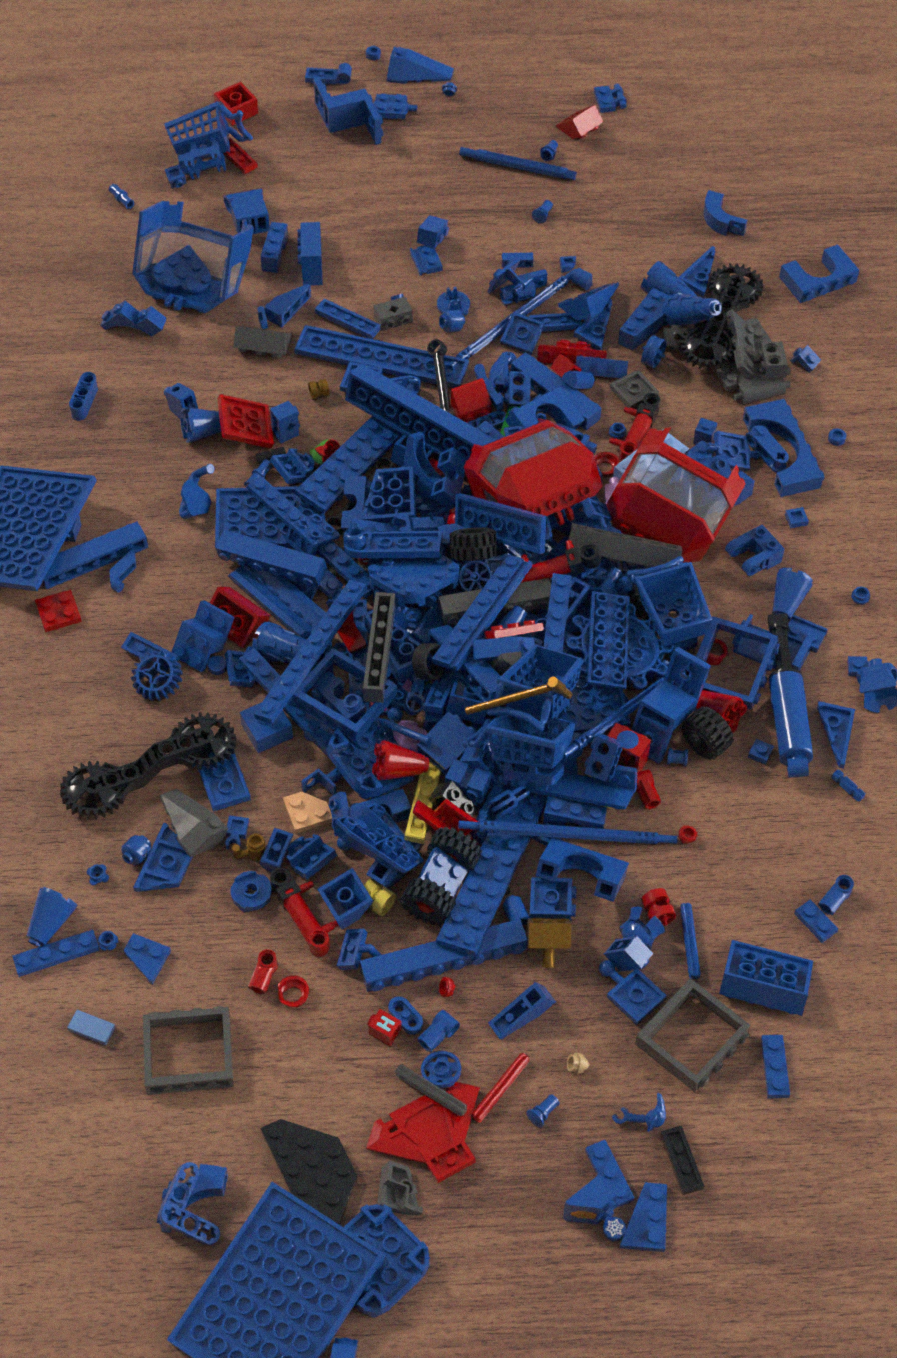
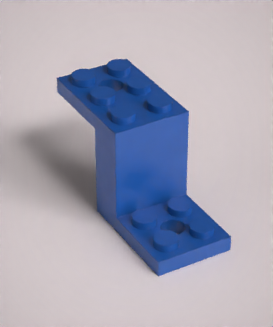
[313,77,383,145]
[631,647,711,764]

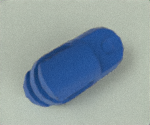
[488,784,530,819]

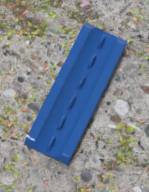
[228,565,326,639]
[587,591,630,689]

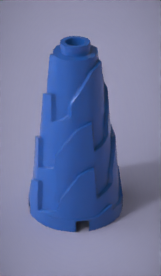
[641,261,697,296]
[663,293,722,327]
[252,622,326,665]

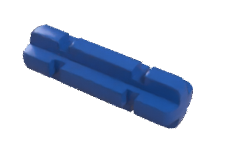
[832,769,866,802]

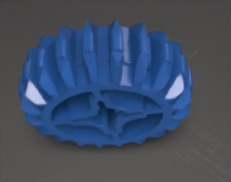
[131,650,183,701]

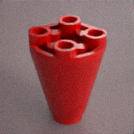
[696,690,747,733]
[372,740,429,780]

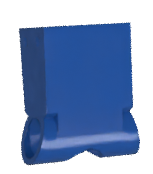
[223,188,270,234]

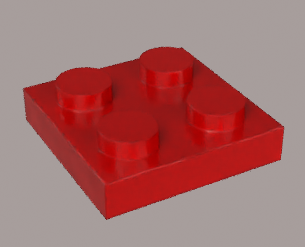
[35,589,82,633]

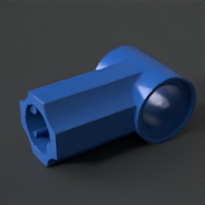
[818,875,854,916]
[417,1010,460,1052]

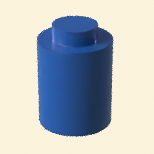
[502,895,530,926]

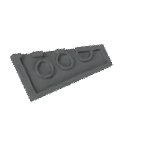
[726,309,754,378]

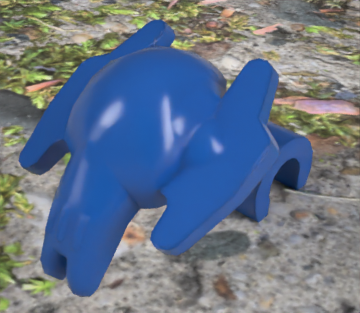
[612,1093,666,1132]

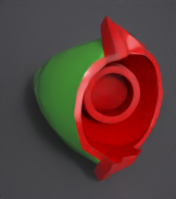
[309,439,340,466]

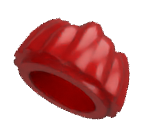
[678,825,698,844]
[439,977,456,997]

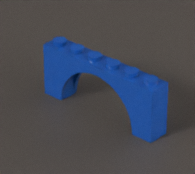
[743,399,824,497]

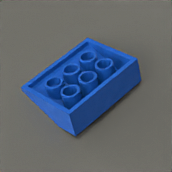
[719,940,813,1016]

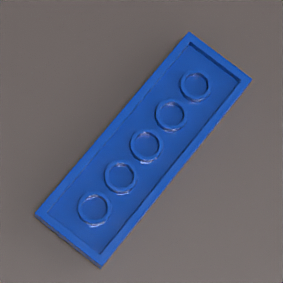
[455,493,546,554]

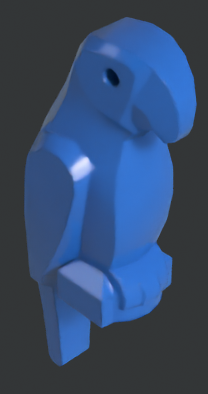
[488,352,517,393]

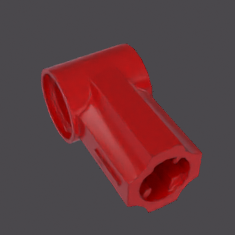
[635,769,661,810]
[248,949,278,994]

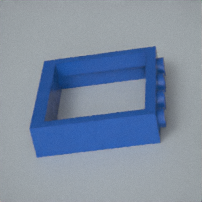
[689,616,780,710]
[291,648,397,743]

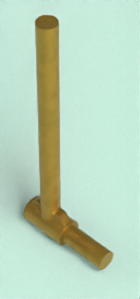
[465,677,572,715]

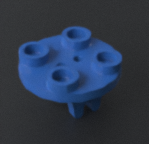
[437,286,470,316]

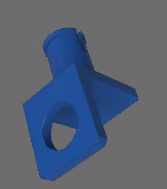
[301,768,343,795]

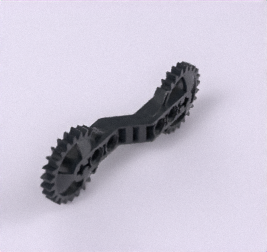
[679,263,763,370]
[60,712,236,820]

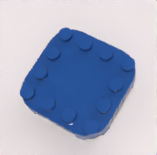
[368,554,460,607]
[326,718,418,799]
[344,1204,430,1318]

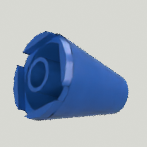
[180,407,221,443]
[772,568,813,620]
[26,887,78,947]

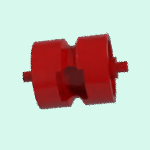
[641,888,676,926]

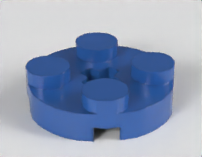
[230,871,272,912]

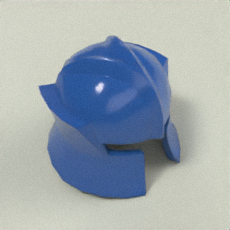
[619,907,665,950]

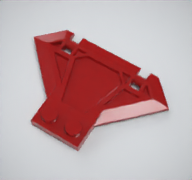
[366,1082,480,1183]

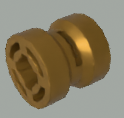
[308,378,330,399]

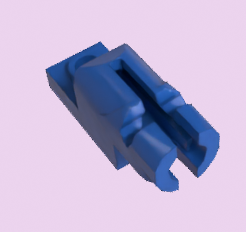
[500,269,547,306]

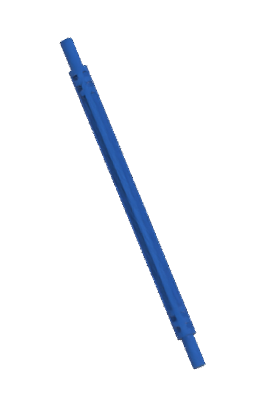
[448,269,576,368]
[563,655,697,759]
[458,820,677,844]

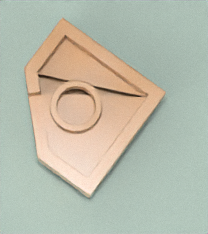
[283,792,332,834]

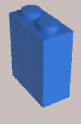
[417,712,477,775]

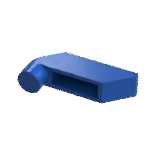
[109,548,137,593]

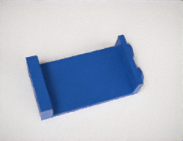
[732,614,813,671]

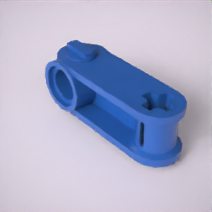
[745,425,789,473]

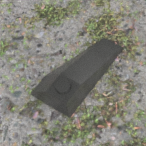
[160,789,228,857]

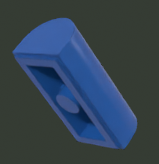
[561,371,594,389]
[260,828,293,872]

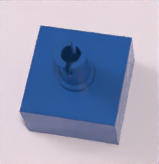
[239,702,293,753]

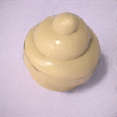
[567,1053,590,1075]

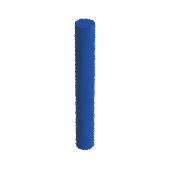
[380,718,432,745]

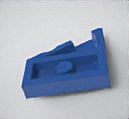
[124,933,171,985]

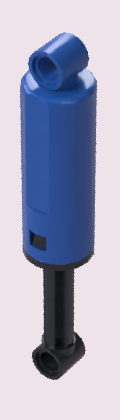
[767,613,813,778]

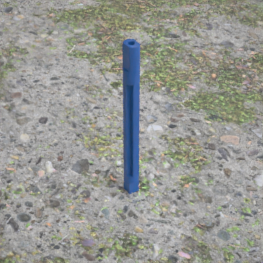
[459,147,577,180]

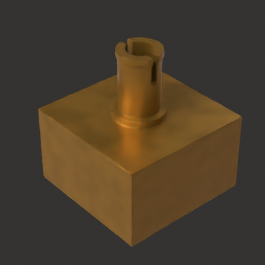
[527,918,571,968]

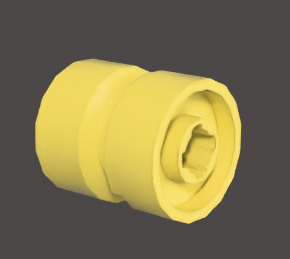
[364,879,396,916]

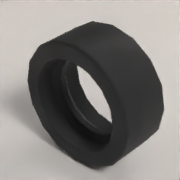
[412,643,446,680]

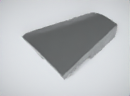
[491,652,523,680]
[377,1160,423,1216]

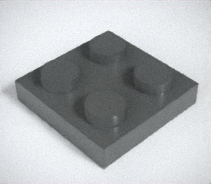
[610,370,659,409]

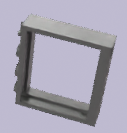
[635,978,750,1092]
[143,1006,234,1095]

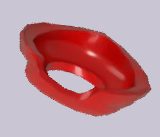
[594,452,619,476]
[706,638,729,666]
[277,976,309,1007]

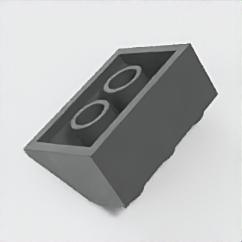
[233,326,293,358]

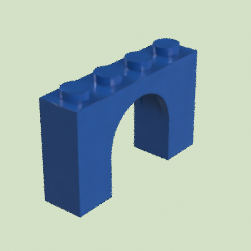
[779,244,859,303]
[505,386,585,451]
[535,837,629,902]

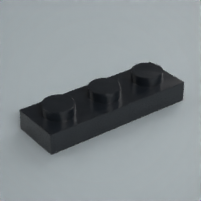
[660,1126,704,1195]

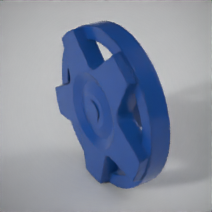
[421,1051,461,1088]

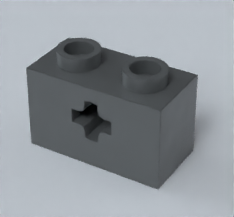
[373,297,413,331]

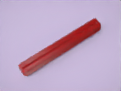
[472,1053,530,1123]

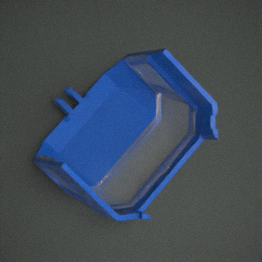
[132,201,254,313]

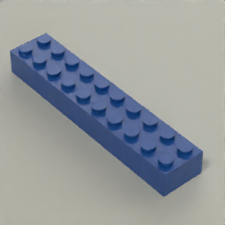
[345,363,508,479]

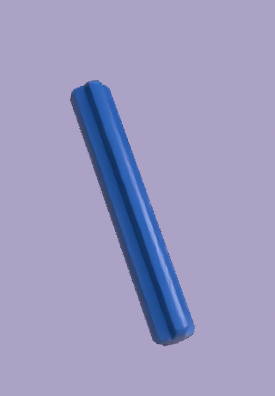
[680,903,701,979]

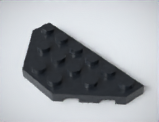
[260,1119,358,1225]

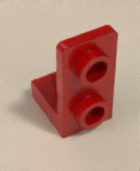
[337,611,367,653]

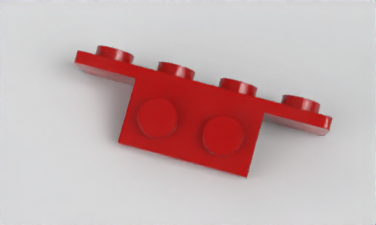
[537,340,607,364]
[413,799,482,847]

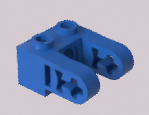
[725,524,784,576]

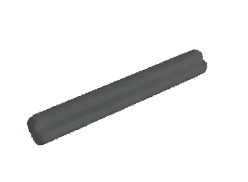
[395,1065,467,1116]

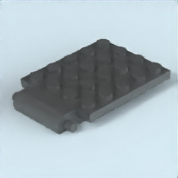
[708,318,791,404]

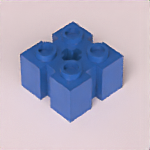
[445,759,491,811]

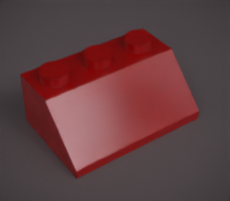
[210,587,271,648]

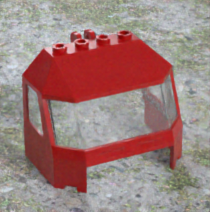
[464,418,603,525]
[606,427,746,563]

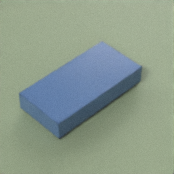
[67,1010,116,1045]

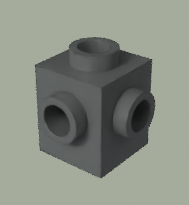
[663,325,686,349]

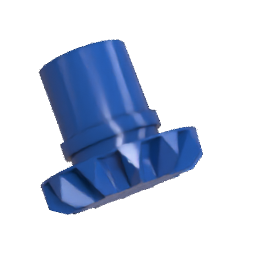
[394,606,422,634]

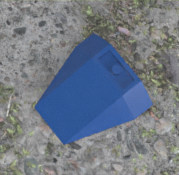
[334,803,424,873]

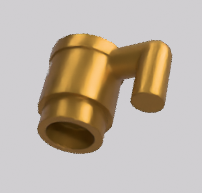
[232,833,266,861]

